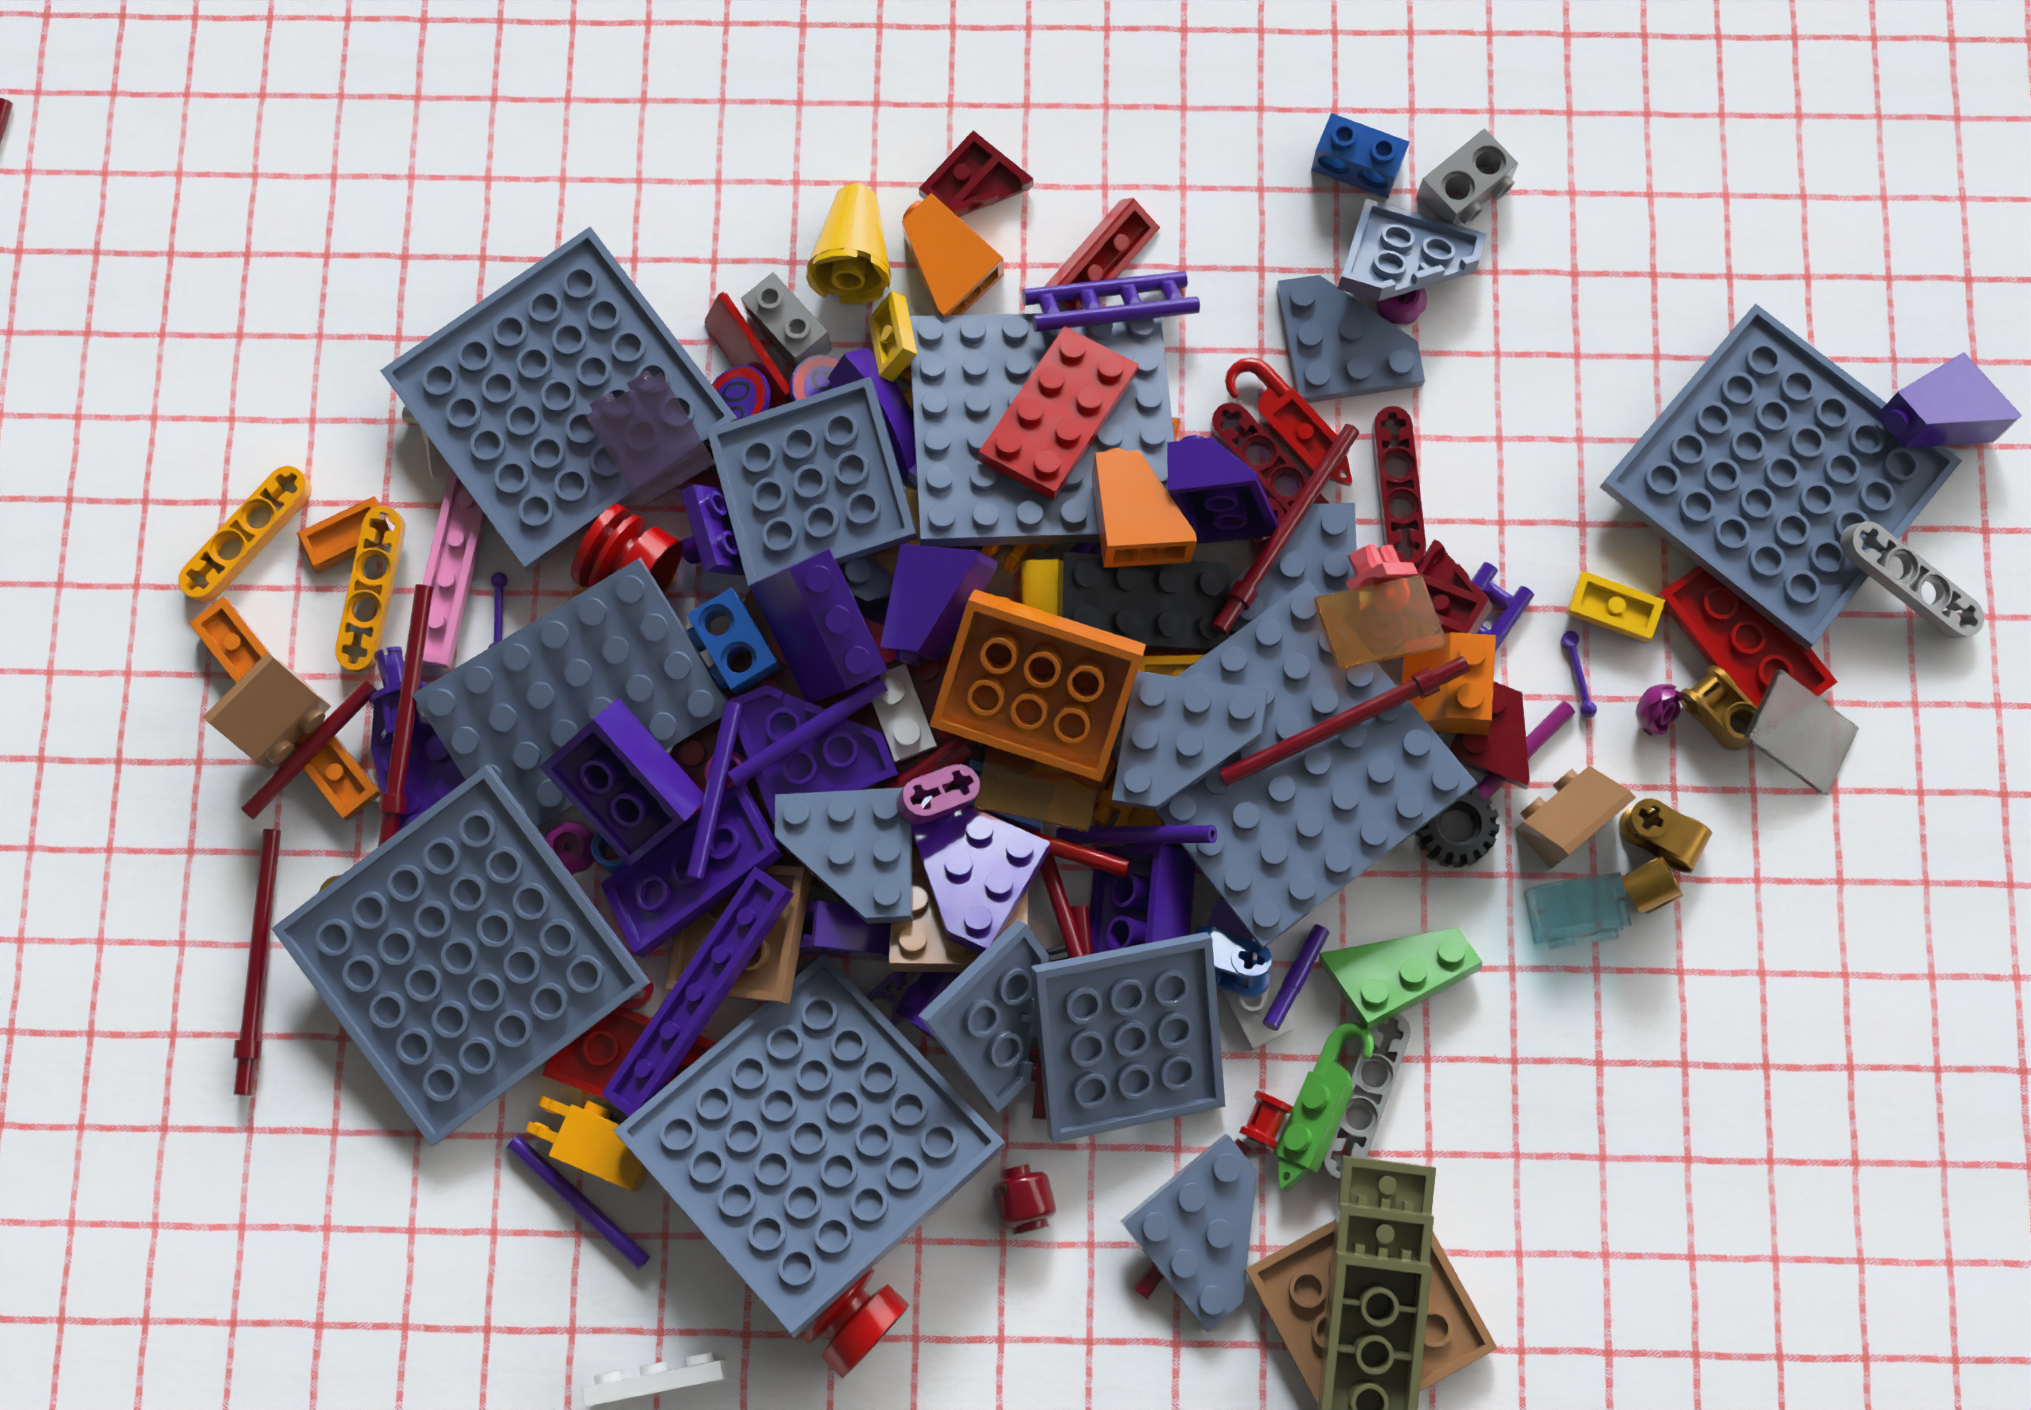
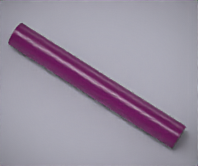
[1475,701,1575,799]

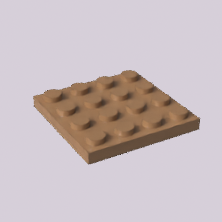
[1245,1219,1498,1406]

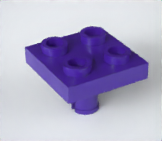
[681,484,745,576]

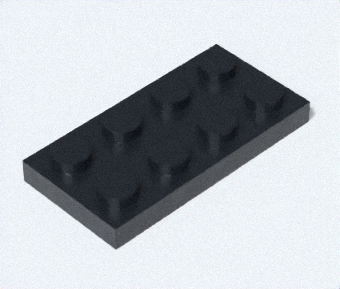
[1057,552,1230,652]

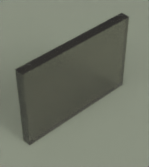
[1743,670,1859,795]

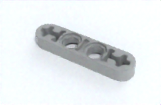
[1840,521,1984,638]
[1322,1014,1411,1180]

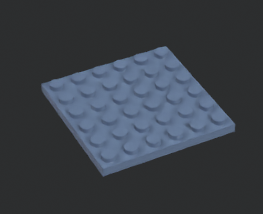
[380,227,737,572]
[1600,303,1962,650]
[910,313,1174,547]
[1110,579,1477,949]
[271,765,651,1147]
[613,953,1006,1338]

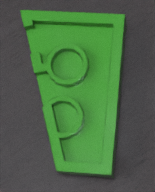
[1319,927,1483,1030]

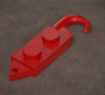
[1225,357,1353,487]

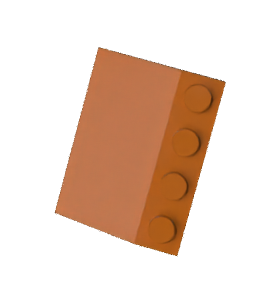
[930,589,1146,782]

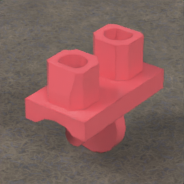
[1345,544,1418,615]

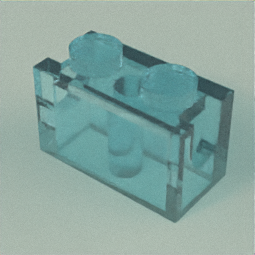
[1524,872,1632,950]

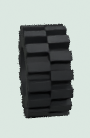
[1415,788,1500,868]

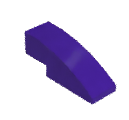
[827,347,916,479]

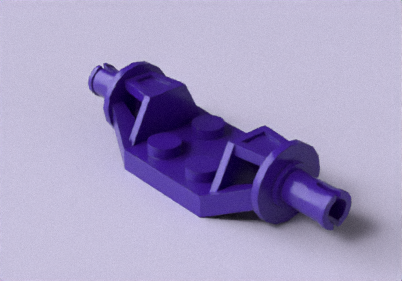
[368,646,466,832]

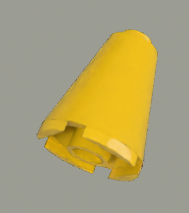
[806,183,891,305]

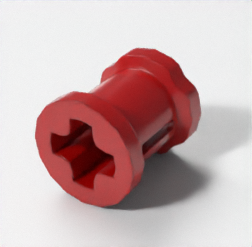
[1239,1091,1293,1149]

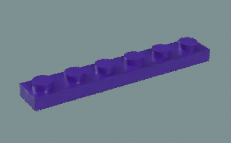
[601,867,794,1117]

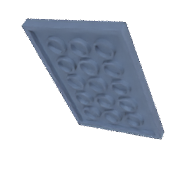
[412,557,728,827]

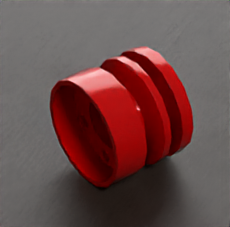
[570,504,684,594]
[802,1268,910,1379]

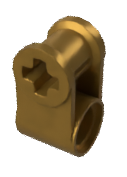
[1680,665,1764,750]
[1619,798,1712,873]
[1621,856,1684,914]

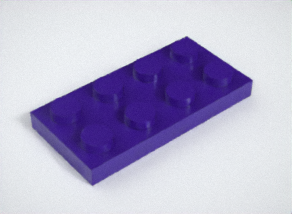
[600,784,783,958]

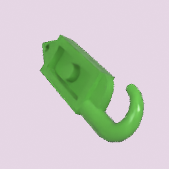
[1273,1022,1374,1192]

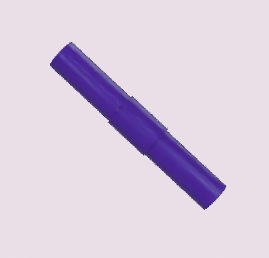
[1262,924,1330,1031]

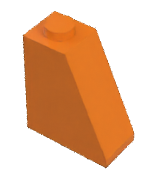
[902,193,1004,318]
[1091,448,1197,568]

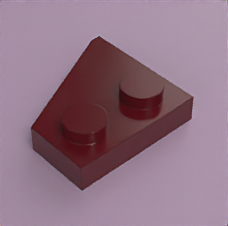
[918,130,1034,217]
[1401,539,1493,634]
[1449,682,1530,790]

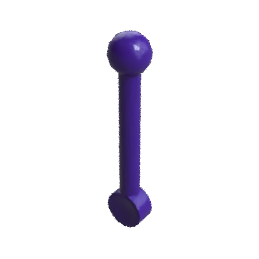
[488,572,508,648]
[1561,631,1597,718]

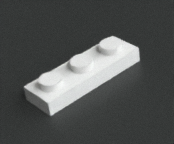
[582,1352,729,1407]

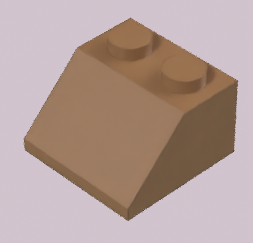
[203,652,331,770]
[1515,766,1636,869]

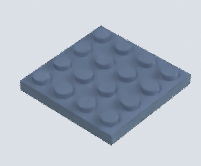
[707,377,919,592]
[1031,932,1225,1143]

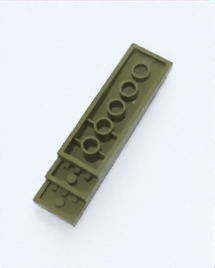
[1317,1155,1436,1410]

